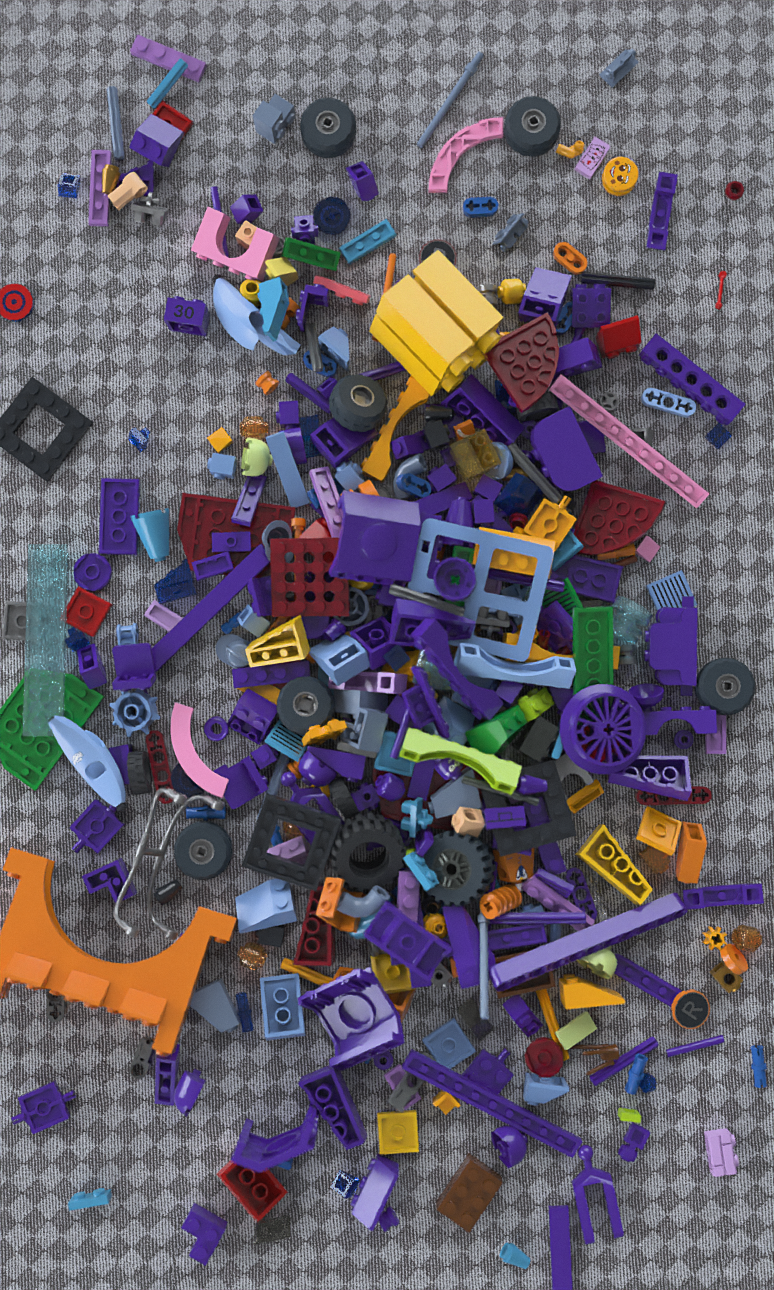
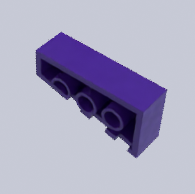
[608,755,692,801]

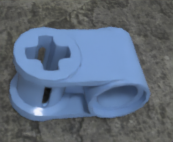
[116,623,139,645]

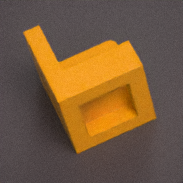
[432,1090,461,1115]

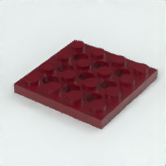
[270,537,350,617]

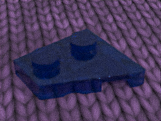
[154,559,197,604]

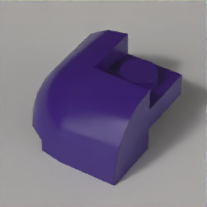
[174,1069,206,1117]

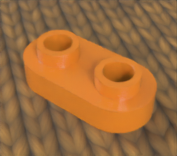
[553,242,587,275]

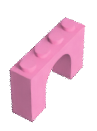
[191,207,280,282]

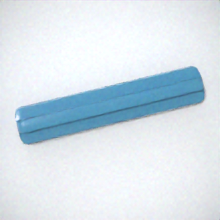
[147,58,188,109]

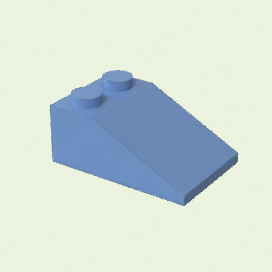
[235,878,297,934]
[260,973,306,1041]

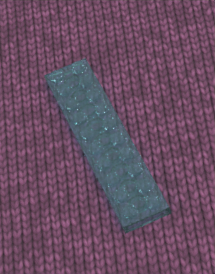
[23,544,68,736]

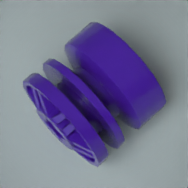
[434,557,476,602]

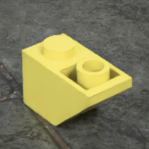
[265,257,298,286]

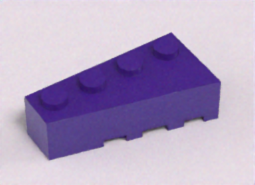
[551,337,603,383]
[441,374,525,446]
[298,1065,368,1150]

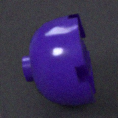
[298,750,337,787]
[491,1125,528,1168]

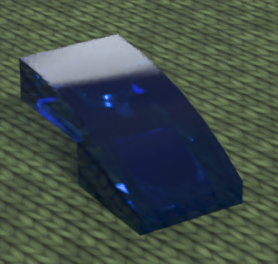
[299,414,322,458]

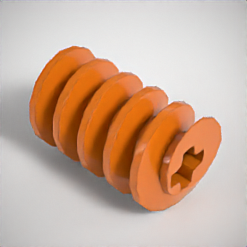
[480,884,522,919]

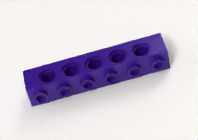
[638,333,745,426]

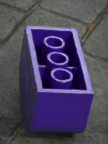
[530,406,603,491]

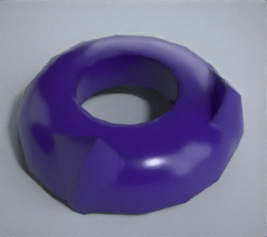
[204,716,229,741]

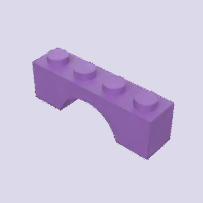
[328,672,407,694]

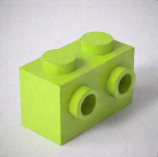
[512,687,555,722]

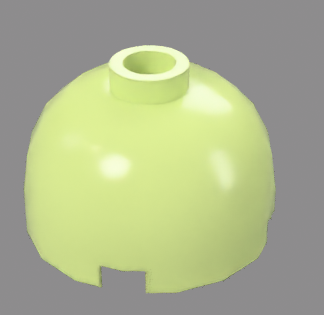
[241,437,273,476]
[577,947,617,979]

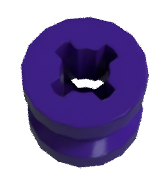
[378,1206,400,1232]

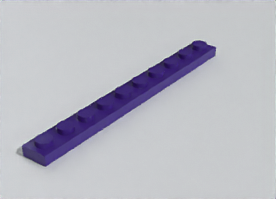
[402,1049,582,1158]

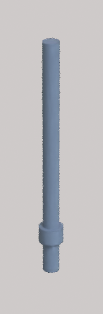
[417,51,484,148]
[478,901,490,1020]

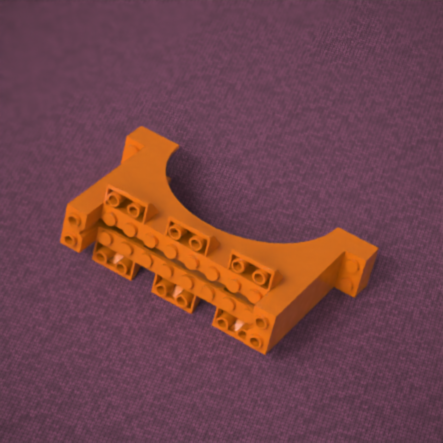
[0,847,238,1056]

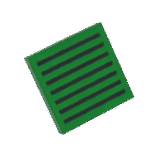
[542,578,583,619]

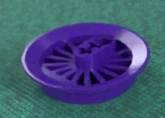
[560,684,646,774]

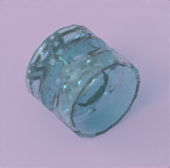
[611,596,653,644]

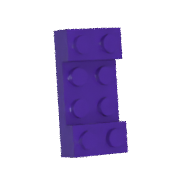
[363,900,452,982]

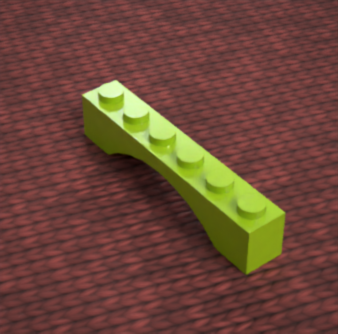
[399,728,522,795]

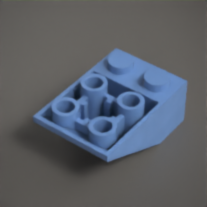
[309,634,370,686]

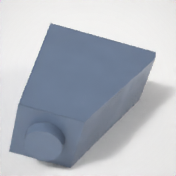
[428,767,482,819]
[190,978,241,1033]

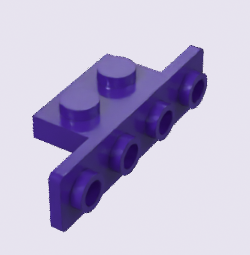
[401,665,450,739]

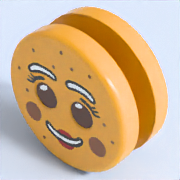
[602,157,639,196]

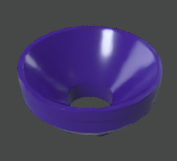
[628,683,664,709]

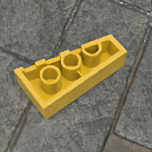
[575,824,653,905]

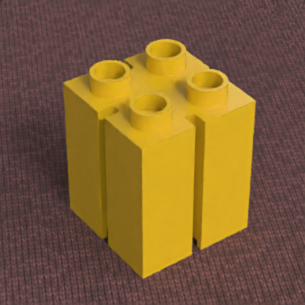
[369,250,504,396]

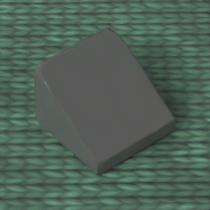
[630,428,653,447]

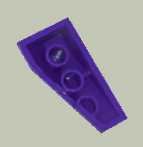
[389,599,476,646]

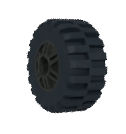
[420,830,496,907]

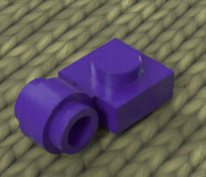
[618,1122,651,1162]

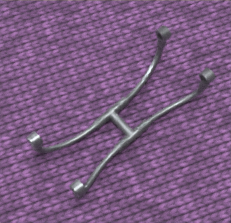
[114,788,225,940]

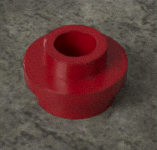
[725,181,744,200]
[509,513,528,529]

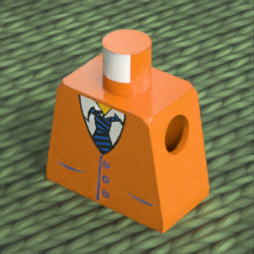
[493,848,534,891]

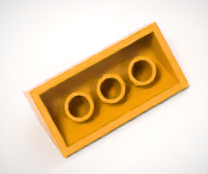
[472,527,556,579]

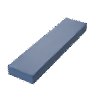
[266,431,310,507]

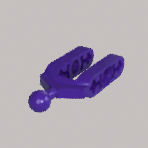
[281,772,345,846]
[572,1145,624,1245]

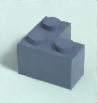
[253,94,296,144]
[333,689,388,718]
[341,707,388,752]

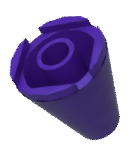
[439,497,476,549]

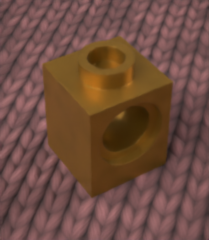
[709,960,744,993]

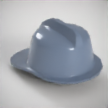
[262,520,293,563]
[216,634,250,669]

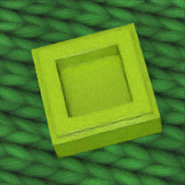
[618,1108,641,1123]

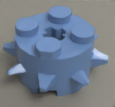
[109,688,161,737]

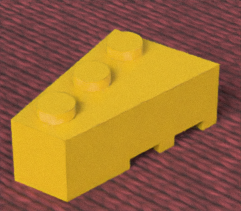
[245,615,310,668]

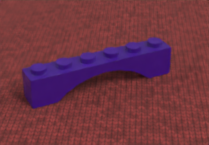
[410,618,504,720]

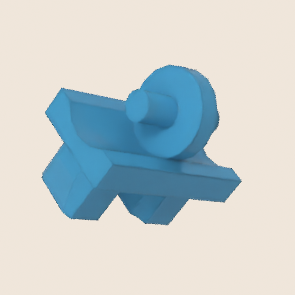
[401,797,433,838]

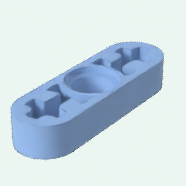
[641,388,696,418]

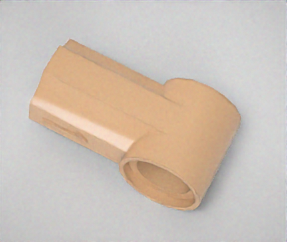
[108,172,148,210]

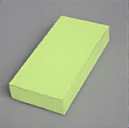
[555,1011,597,1050]

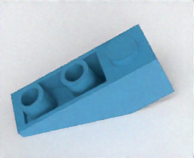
[258,277,289,342]

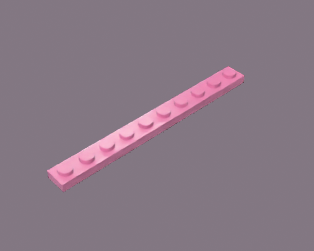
[549,374,709,508]

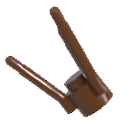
[570,1043,619,1075]

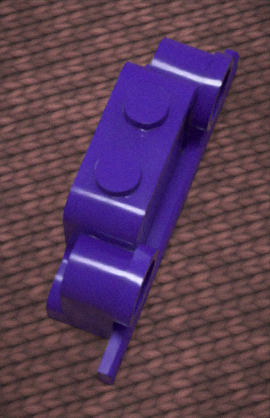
[644,596,698,696]

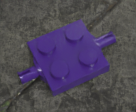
[536,600,573,653]
[69,798,125,854]
[461,1048,514,1105]
[11,1080,76,1134]

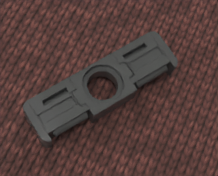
[387,1051,436,1112]

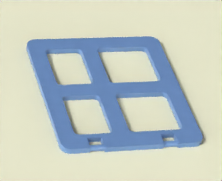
[405,518,554,662]

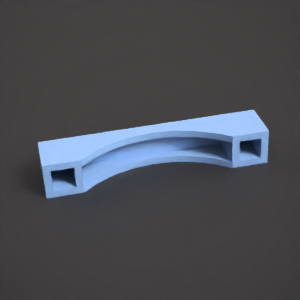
[454,643,576,689]

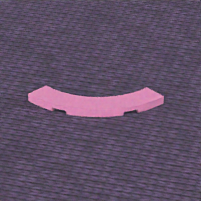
[428,117,503,193]
[170,702,229,799]

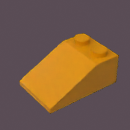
[558,974,625,1009]

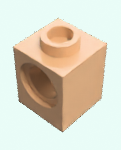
[235,220,257,250]
[452,806,485,837]

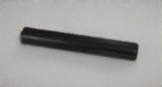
[581,272,656,290]

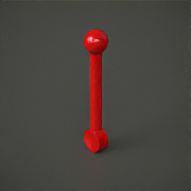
[715,271,727,309]

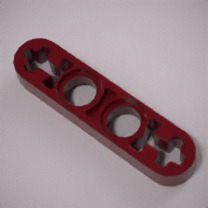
[146,730,175,804]
[635,786,712,805]

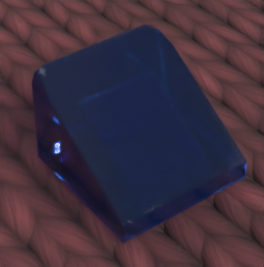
[57,173,80,198]
[330,1169,360,1198]

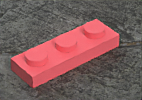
[313,275,371,305]

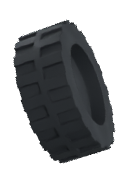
[515,393,559,422]
[127,750,152,795]
[328,776,361,820]

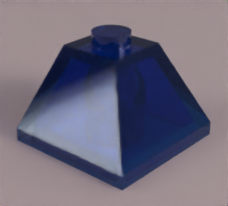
[493,473,544,517]

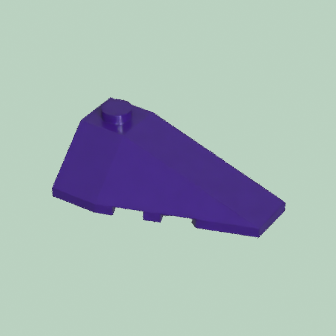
[442,904,496,989]

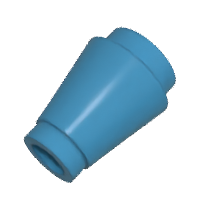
[500,1243,530,1269]

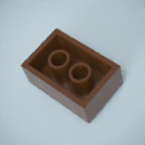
[494,944,556,998]
[436,1153,503,1233]

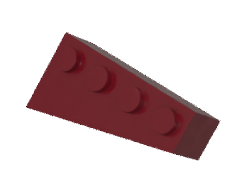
[293,883,335,966]

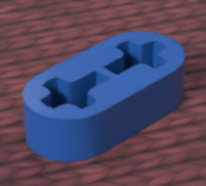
[462,197,499,218]
[556,301,572,335]
[303,351,337,378]
[396,473,431,498]

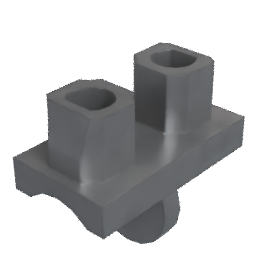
[131,192,169,226]
[476,606,510,637]

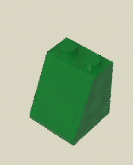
[464,705,527,756]

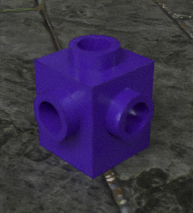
[291,215,319,245]
[351,782,380,812]

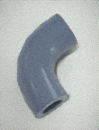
[393,453,427,501]
[336,886,390,917]

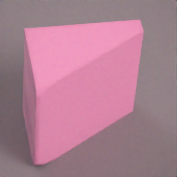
[635,535,660,563]

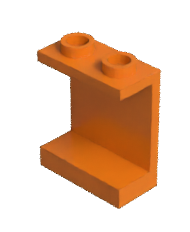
[316,877,366,933]

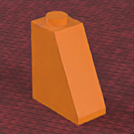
[675,821,707,884]

